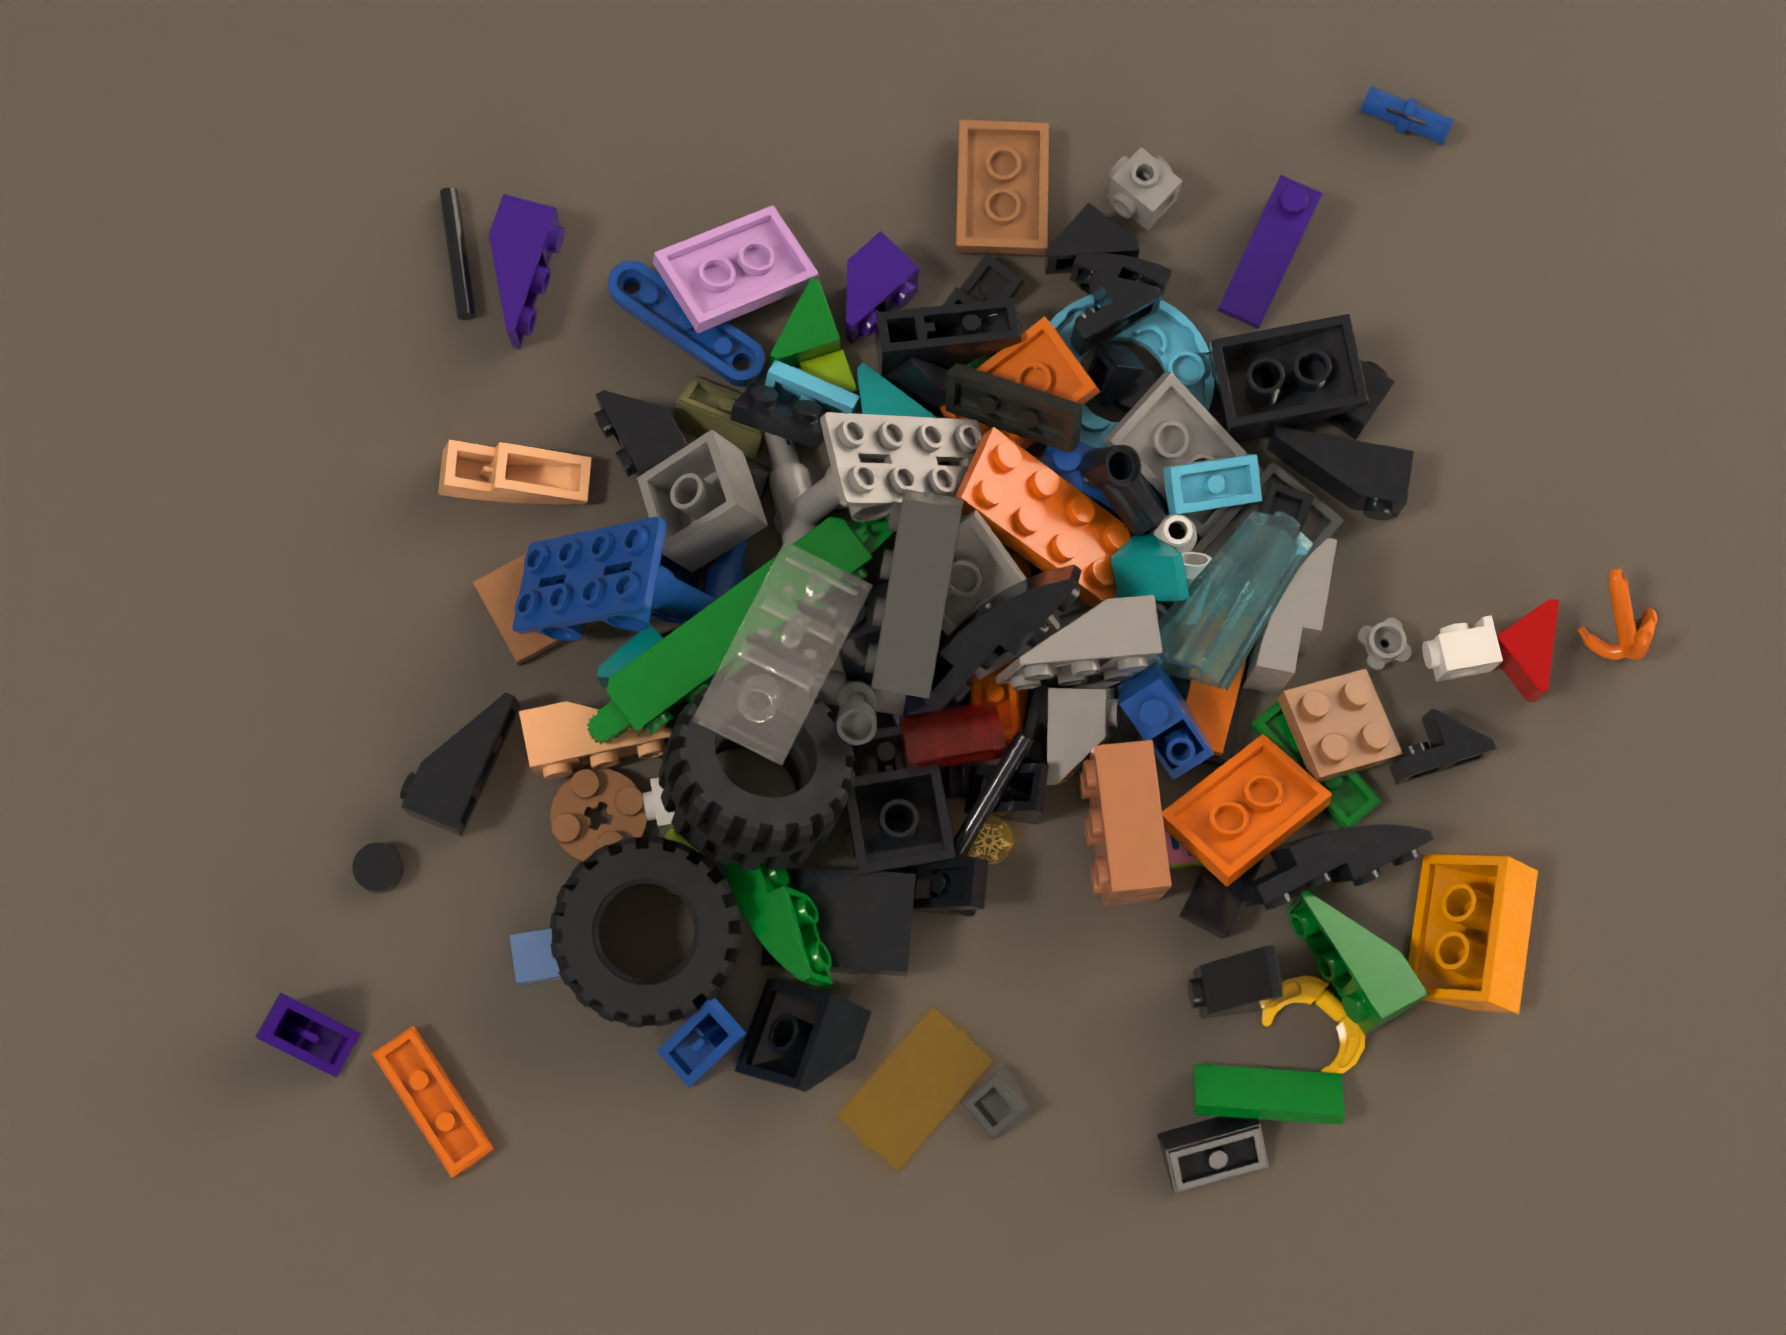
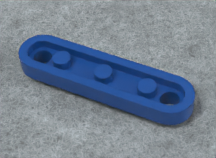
[608,261,765,387]

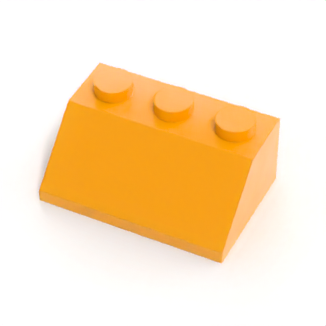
[1408,854,1538,1014]

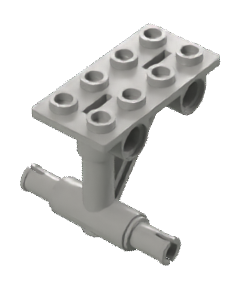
[764,412,983,600]

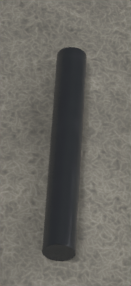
[440,187,476,320]
[953,730,1034,858]

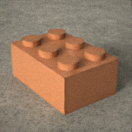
[1078,740,1172,906]

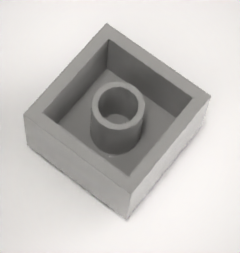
[637,430,768,573]

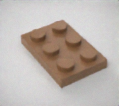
[955,120,1049,256]

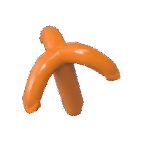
[1577,568,1658,661]

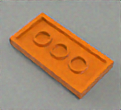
[955,427,1133,608]

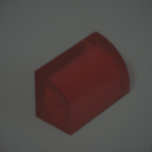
[898,701,1006,769]

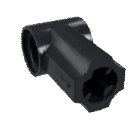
[1080,444,1167,536]

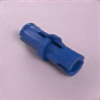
[1359,85,1454,146]

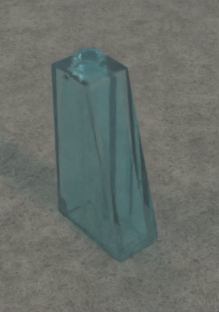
[1151,511,1313,691]

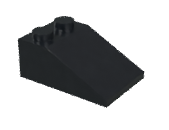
[1209,314,1369,443]

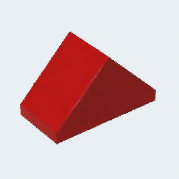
[1497,599,1559,702]

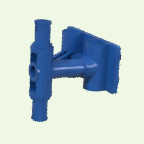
[512,516,750,689]

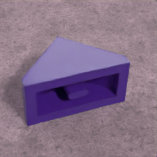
[255,992,361,1078]

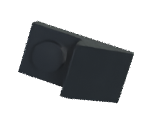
[1070,272,1163,356]
[1390,709,1497,785]
[904,857,989,917]

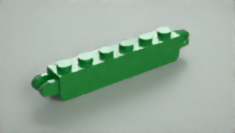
[587,517,894,745]

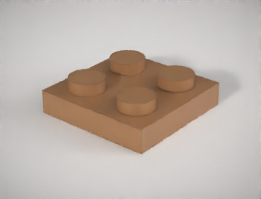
[1277,669,1403,782]

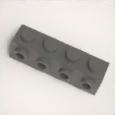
[865,489,964,699]

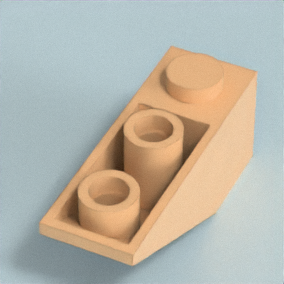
[519,701,672,780]

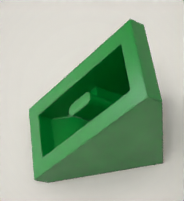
[770,277,840,369]

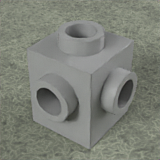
[1107,147,1183,231]

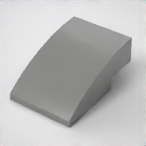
[1243,538,1337,695]

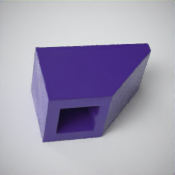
[846,231,919,344]

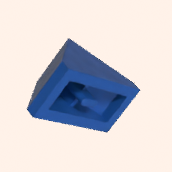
[657,997,747,1088]

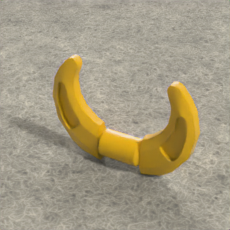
[1261,976,1366,1074]

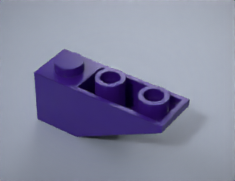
[489,194,565,349]

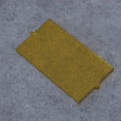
[836,1007,993,1172]

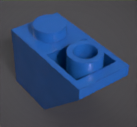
[1117,661,1214,780]

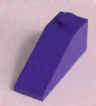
[1217,175,1323,329]

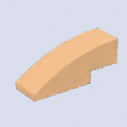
[438,440,592,505]

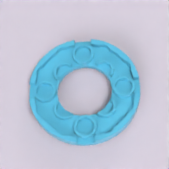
[1050,295,1214,448]

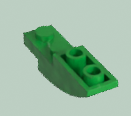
[723,860,833,989]

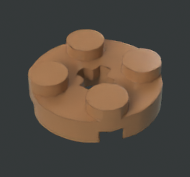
[550,768,648,862]

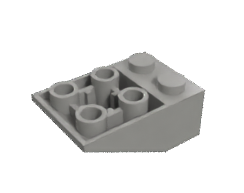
[995,595,1163,690]

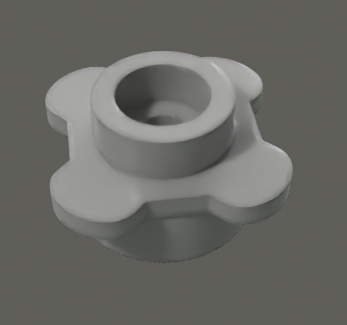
[1357,618,1412,670]

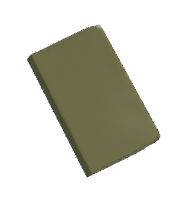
[673,375,765,459]

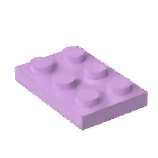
[653,205,819,333]

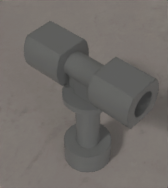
[808,667,906,745]

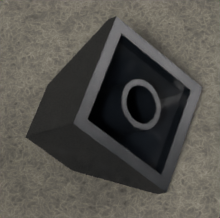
[735,978,872,1092]

